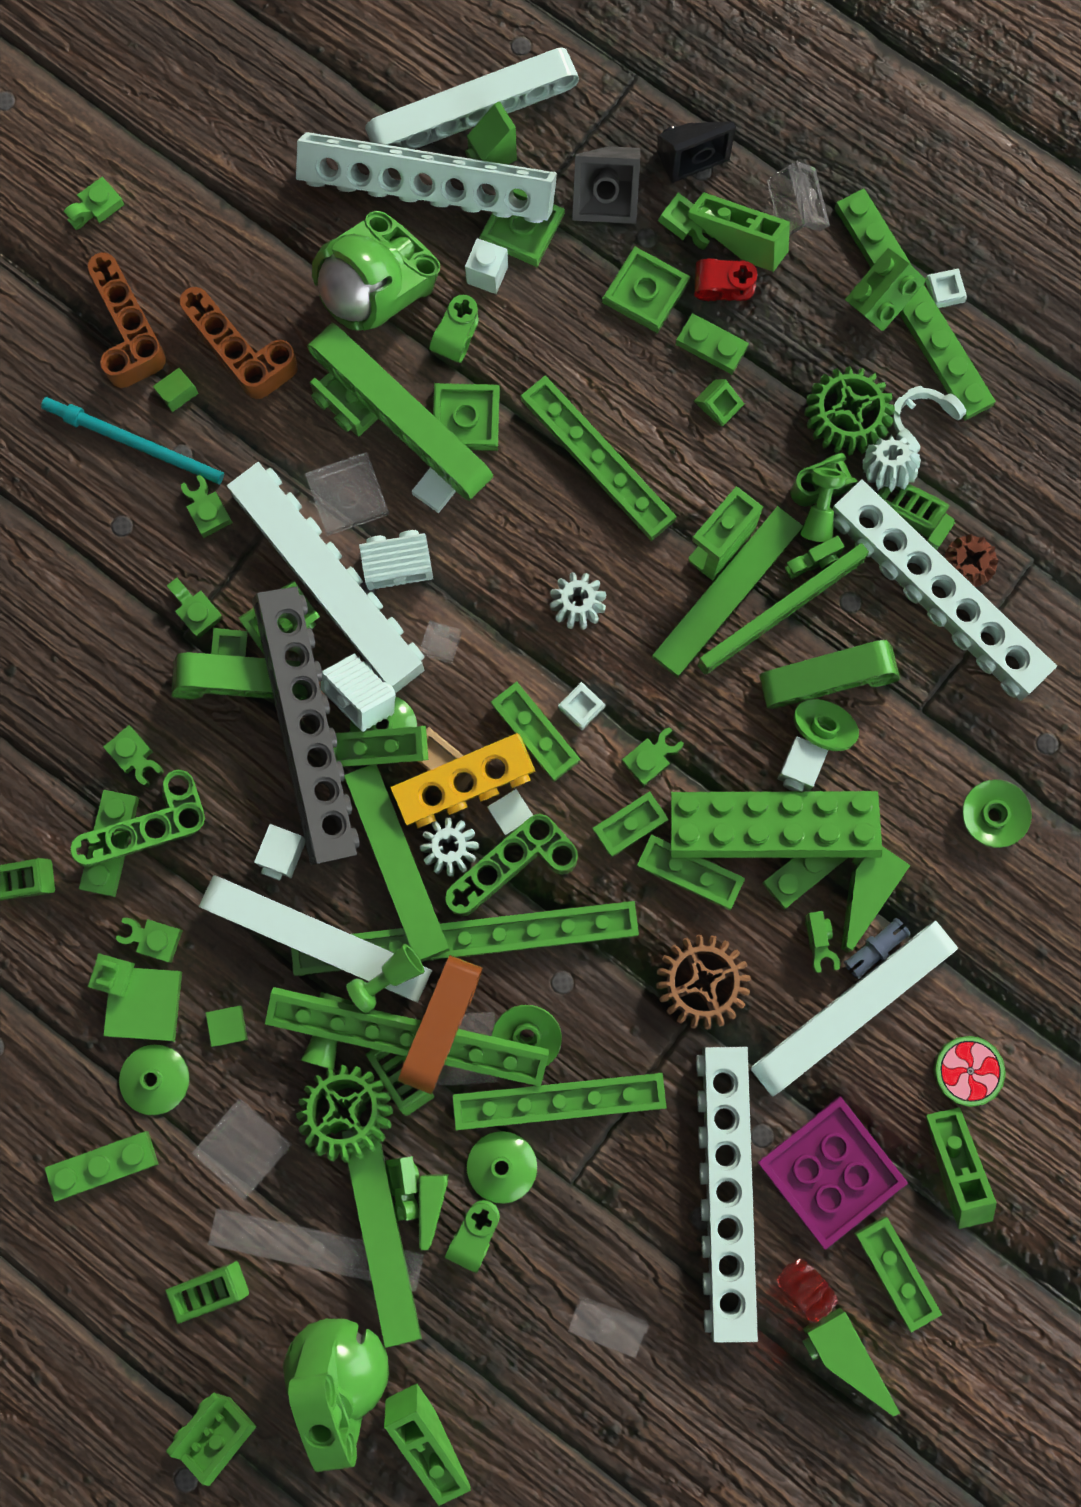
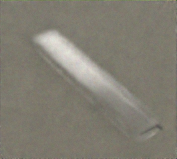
[208,1208,425,1291]

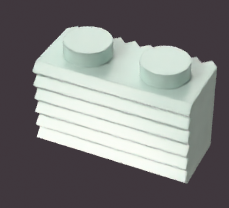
[359,530,433,590]
[321,653,396,732]

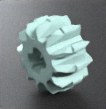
[863,434,921,493]
[550,572,606,630]
[420,818,479,877]

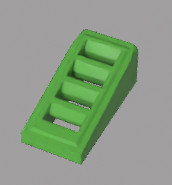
[878,483,950,538]
[0,858,55,901]
[366,1049,435,1116]
[419,1174,449,1250]
[165,1261,249,1324]

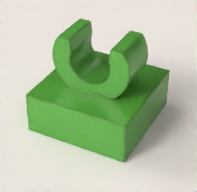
[88,954,135,997]

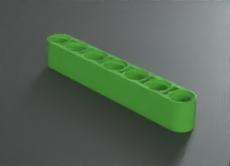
[307,323,493,501]

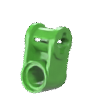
[430,295,479,363]
[790,453,858,507]
[445,1200,500,1274]

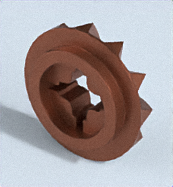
[944,534,999,587]

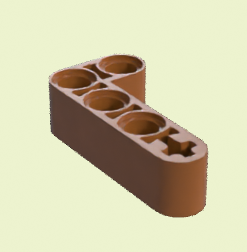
[88,252,166,388]
[180,287,298,399]
[398,955,483,1095]

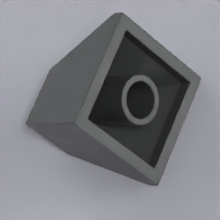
[572,146,640,224]

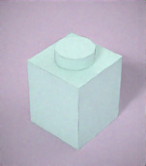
[465,238,508,294]
[777,736,828,792]
[254,824,305,881]

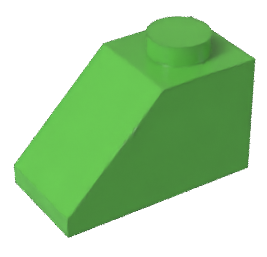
[465,101,517,165]

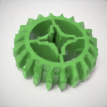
[804,366,895,456]
[297,1065,393,1162]

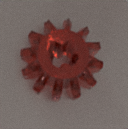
[776,1259,838,1323]

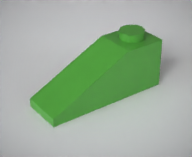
[688,192,790,272]
[841,846,910,953]
[926,1107,997,1229]
[802,1308,900,1417]
[384,1384,470,1506]

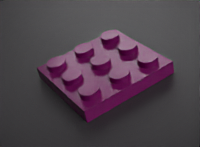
[757,1097,908,1250]

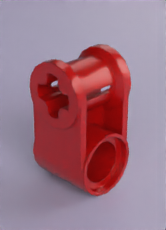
[694,259,758,301]

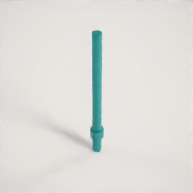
[41,397,224,485]

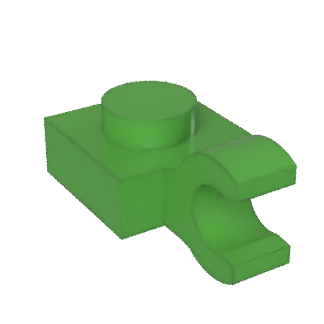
[64,176,124,230]
[167,578,224,639]
[805,911,840,974]

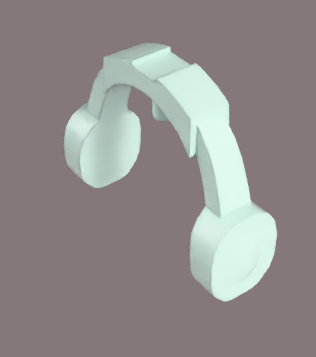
[893,386,966,453]

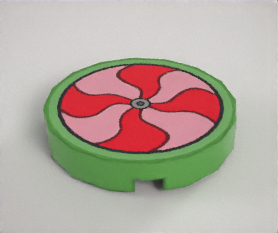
[933,1036,1006,1107]

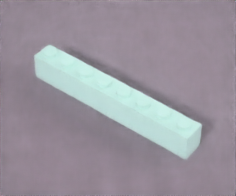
[227,462,425,693]

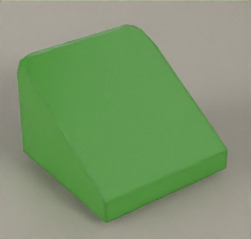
[153,368,199,412]
[694,379,745,426]

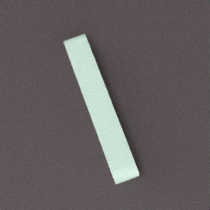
[365,48,579,149]
[199,875,432,1003]
[750,920,958,1097]

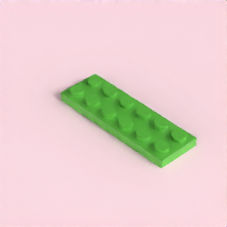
[671,791,883,858]

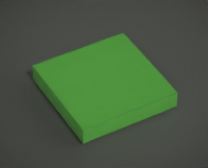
[479,189,565,267]
[602,246,690,333]
[433,383,500,451]
[103,968,182,1041]

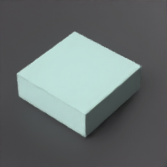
[926,268,967,308]
[412,467,456,513]
[558,682,605,730]
[488,789,533,837]

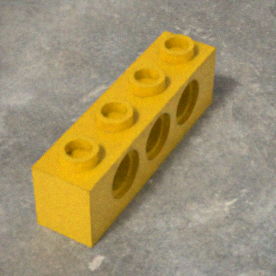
[391,733,536,828]

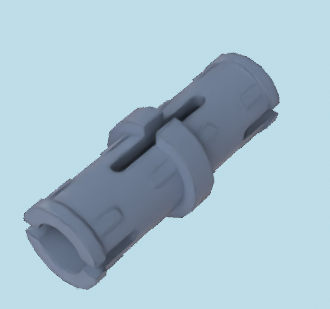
[844,918,911,979]

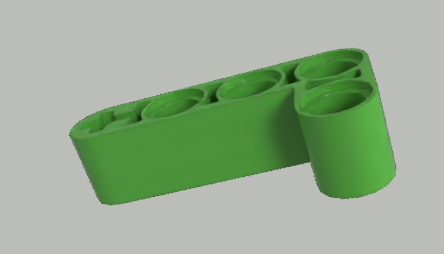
[759,640,900,709]
[171,652,308,700]
[71,770,205,867]
[445,814,578,917]

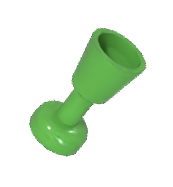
[800,468,847,542]
[346,944,425,1013]
[301,992,354,1069]

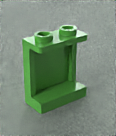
[688,486,763,581]

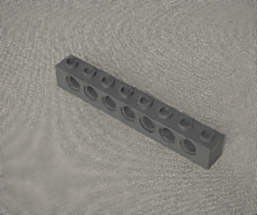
[252,586,359,865]

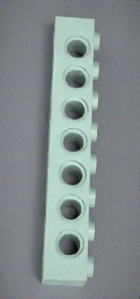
[296,132,557,223]
[833,479,1057,701]
[696,1047,758,1342]

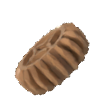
[656,935,751,1030]

